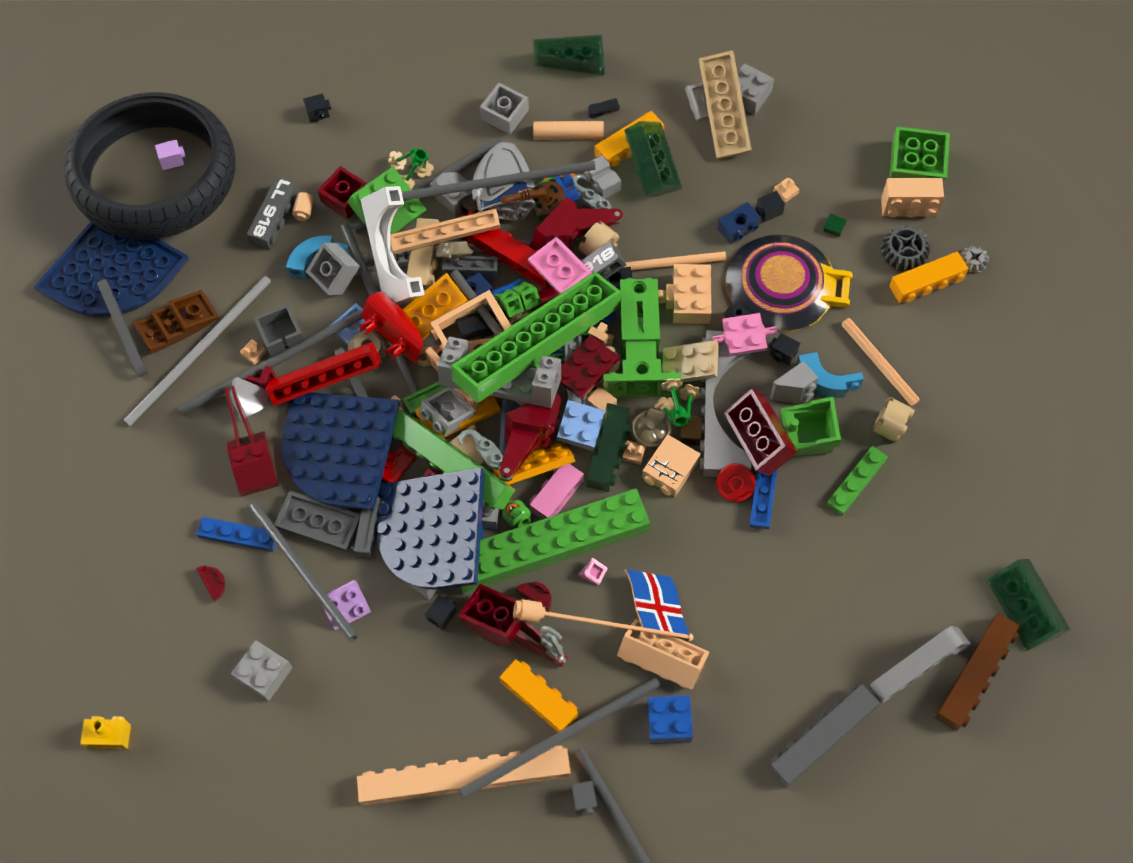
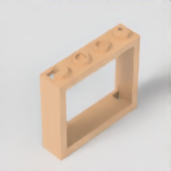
[431,290,511,352]

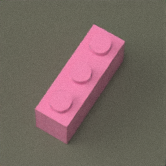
[529,464,584,520]

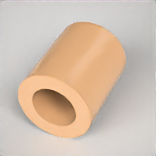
[292,192,314,222]

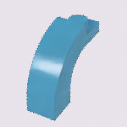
[286,235,351,279]
[797,352,864,398]

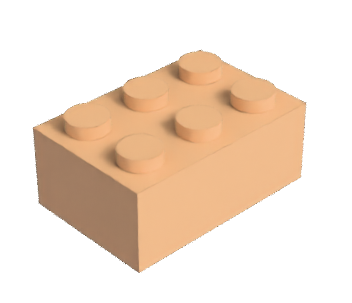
[881,178,944,218]
[673,264,711,324]

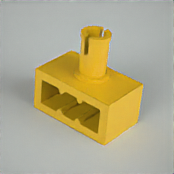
[80,716,131,749]

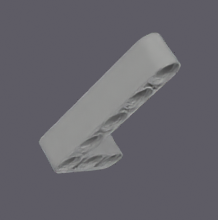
[870,626,971,703]

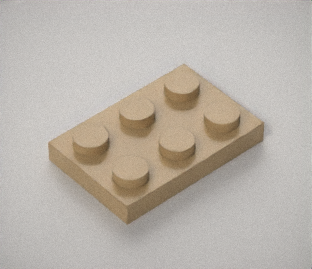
[662,340,719,382]

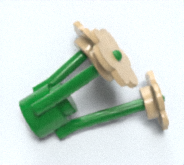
[388,148,434,189]
[654,378,701,426]

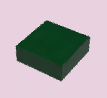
[823,213,847,237]

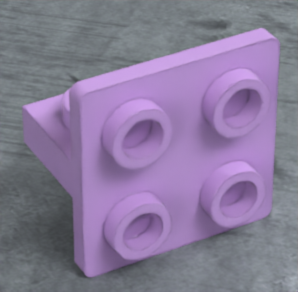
[323,580,371,630]

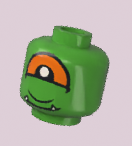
[502,500,531,529]

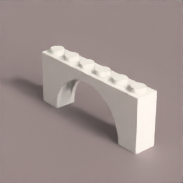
[361,186,425,305]

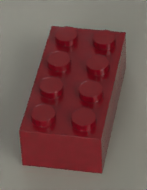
[724,389,798,476]

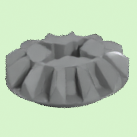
[960,245,989,273]

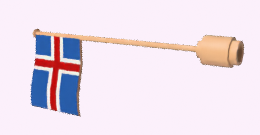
[513,569,693,641]

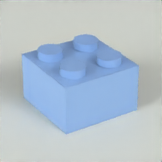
[556,400,605,451]

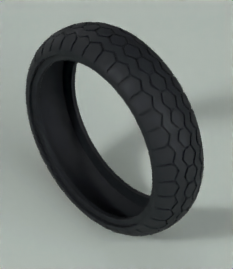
[64,92,236,239]

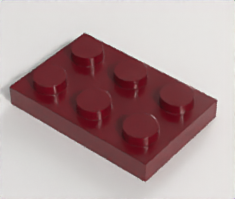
[560,335,620,400]

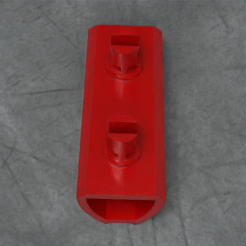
[359,292,423,364]

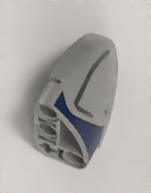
[472,142,535,221]

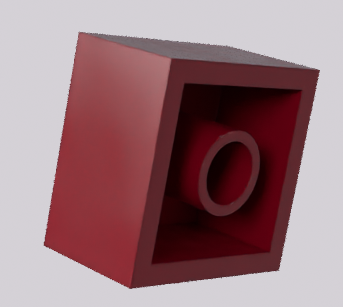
[317,166,368,220]

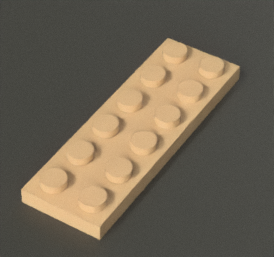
[699,50,752,160]

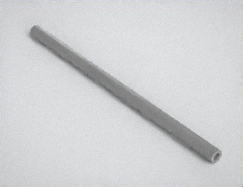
[123,276,271,426]

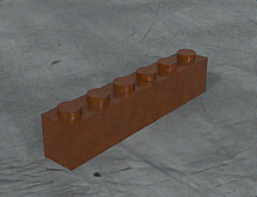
[935,613,1020,732]

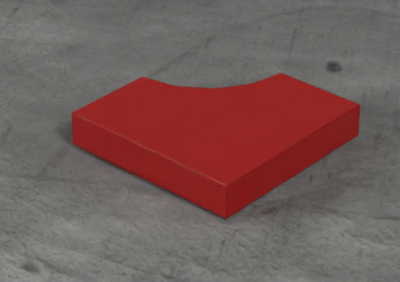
[382,446,417,483]

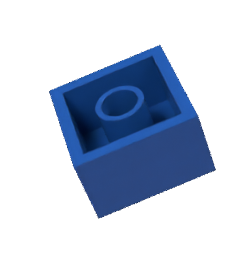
[647,695,693,744]

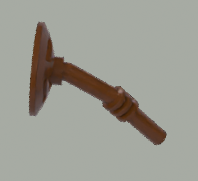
[501,181,565,215]

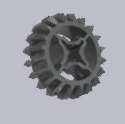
[880,224,931,272]

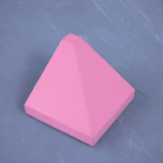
[578,558,608,585]

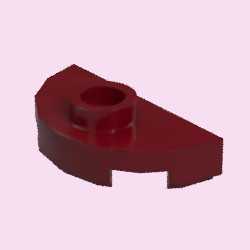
[196,565,226,602]
[515,581,552,612]

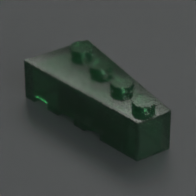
[533,35,605,75]
[587,403,632,492]

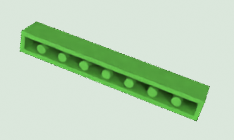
[392,409,515,510]

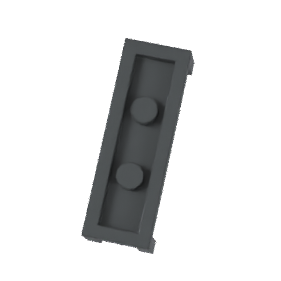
[442,256,499,280]
[351,497,380,559]

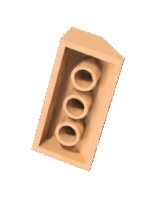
[617,619,709,690]

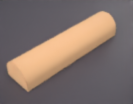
[533,121,604,140]

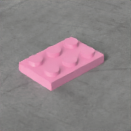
[528,237,592,294]

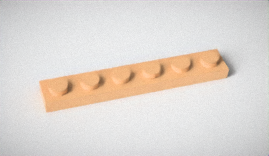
[390,209,501,254]

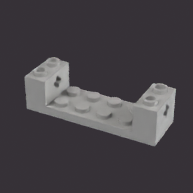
[437,337,561,408]

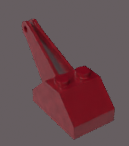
[224,385,279,497]

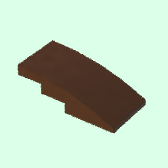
[133,290,219,354]

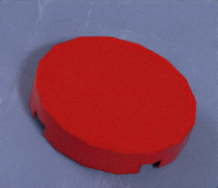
[716,463,756,502]

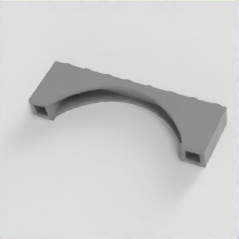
[700,330,751,477]

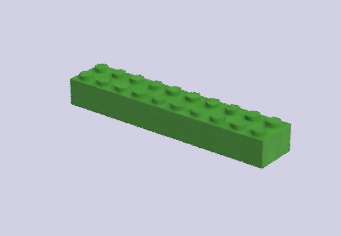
[451,272,621,403]
[461,488,650,594]

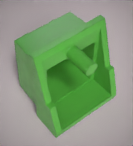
[780,397,841,456]

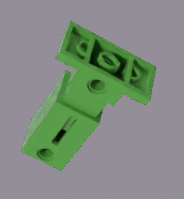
[603,278,681,397]

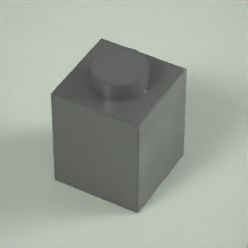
[572,781,597,816]

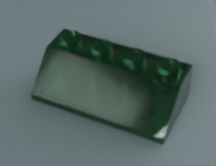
[624,121,682,196]
[987,559,1071,651]

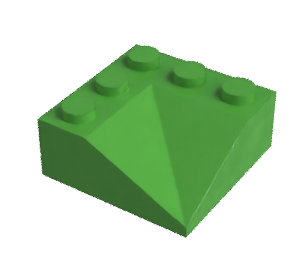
[889,126,950,180]
[347,166,427,235]

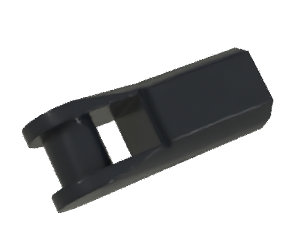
[588,98,620,119]

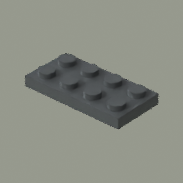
[274,491,361,552]

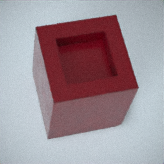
[245,366,276,389]

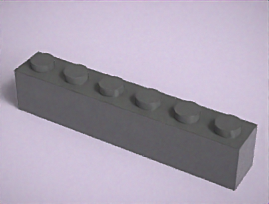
[769,684,880,788]

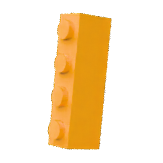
[595,111,664,168]
[889,251,968,304]
[499,659,578,732]

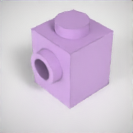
[155,140,186,170]

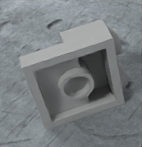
[419,387,476,436]

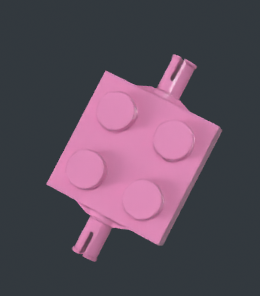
[712,313,777,356]

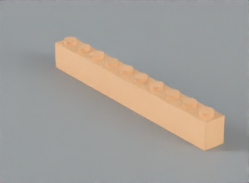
[357,746,571,806]

